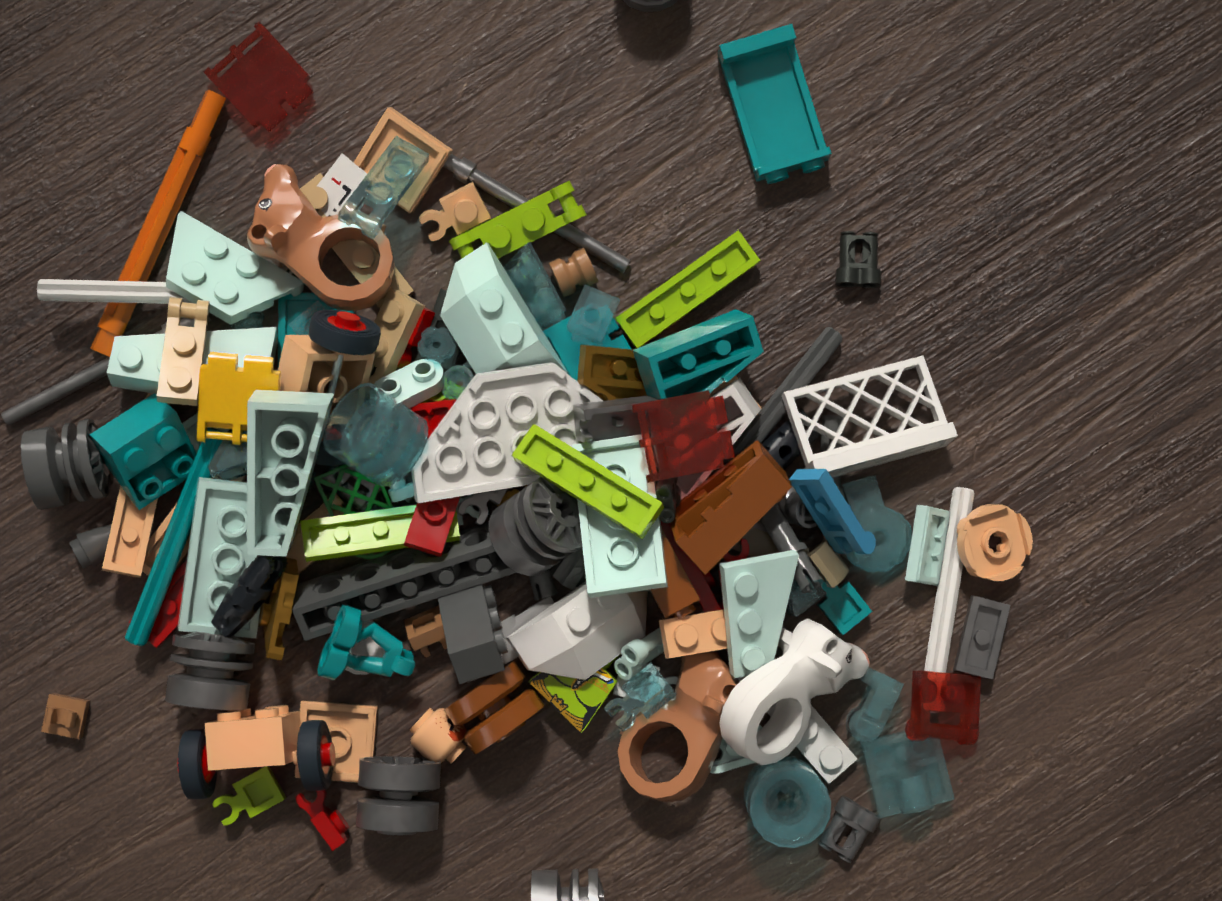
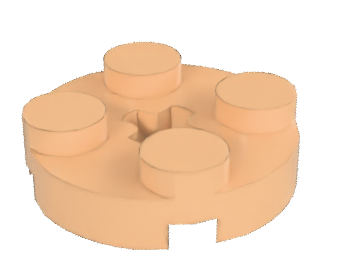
[956,504,1033,581]

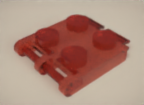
[203,22,314,132]
[632,390,735,483]

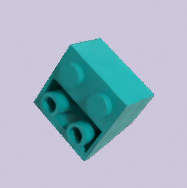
[89,393,197,510]

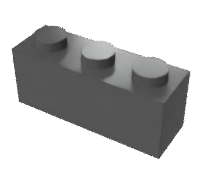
[438,584,508,684]

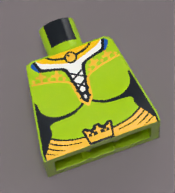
[529,654,621,733]

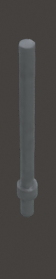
[443,154,631,273]
[1,317,211,426]

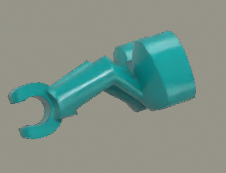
[318,605,415,680]

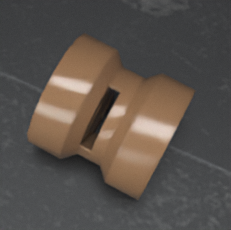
[549,248,598,297]

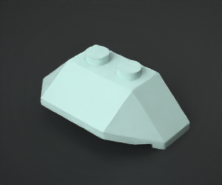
[440,243,568,374]

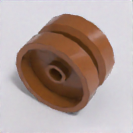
[444,661,545,755]

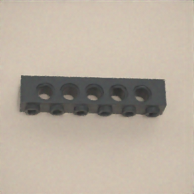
[292,522,517,641]

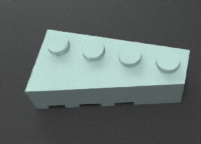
[107,327,278,394]
[247,390,334,557]

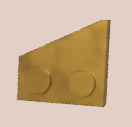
[577,345,647,401]
[258,557,299,660]

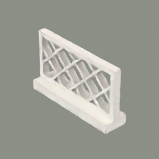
[781,356,958,477]

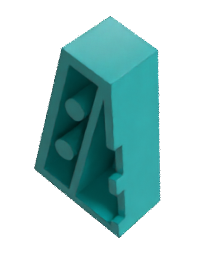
[633,309,764,430]

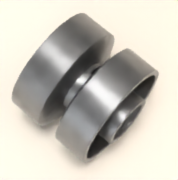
[356,756,441,835]

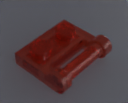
[905,670,981,746]

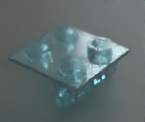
[503,242,566,331]

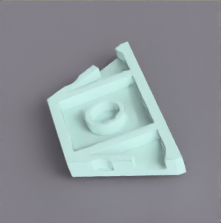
[166,211,304,325]

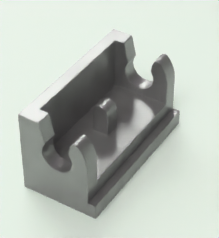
[573,396,661,444]

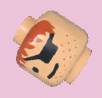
[410,708,467,764]

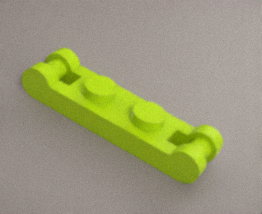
[449,180,587,259]

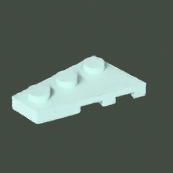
[720,550,799,679]

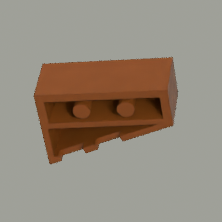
[670,440,792,575]

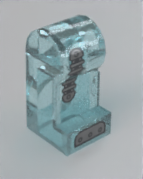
[846,667,904,742]

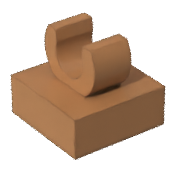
[404,605,447,657]
[41,693,90,739]

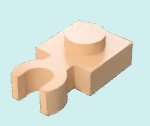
[419,182,491,241]

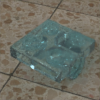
[860,723,955,818]

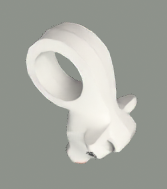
[719,619,870,765]

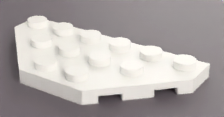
[410,362,603,503]

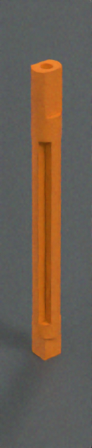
[90,90,226,357]

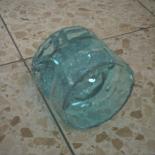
[323,383,428,486]
[743,756,831,848]

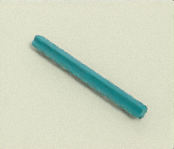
[125,428,226,646]

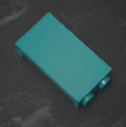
[717,24,832,184]

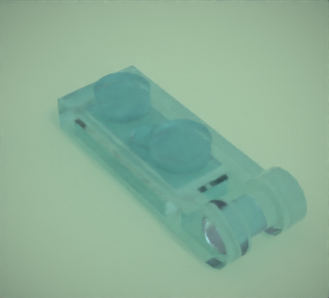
[338,136,429,239]

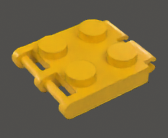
[197,352,281,445]

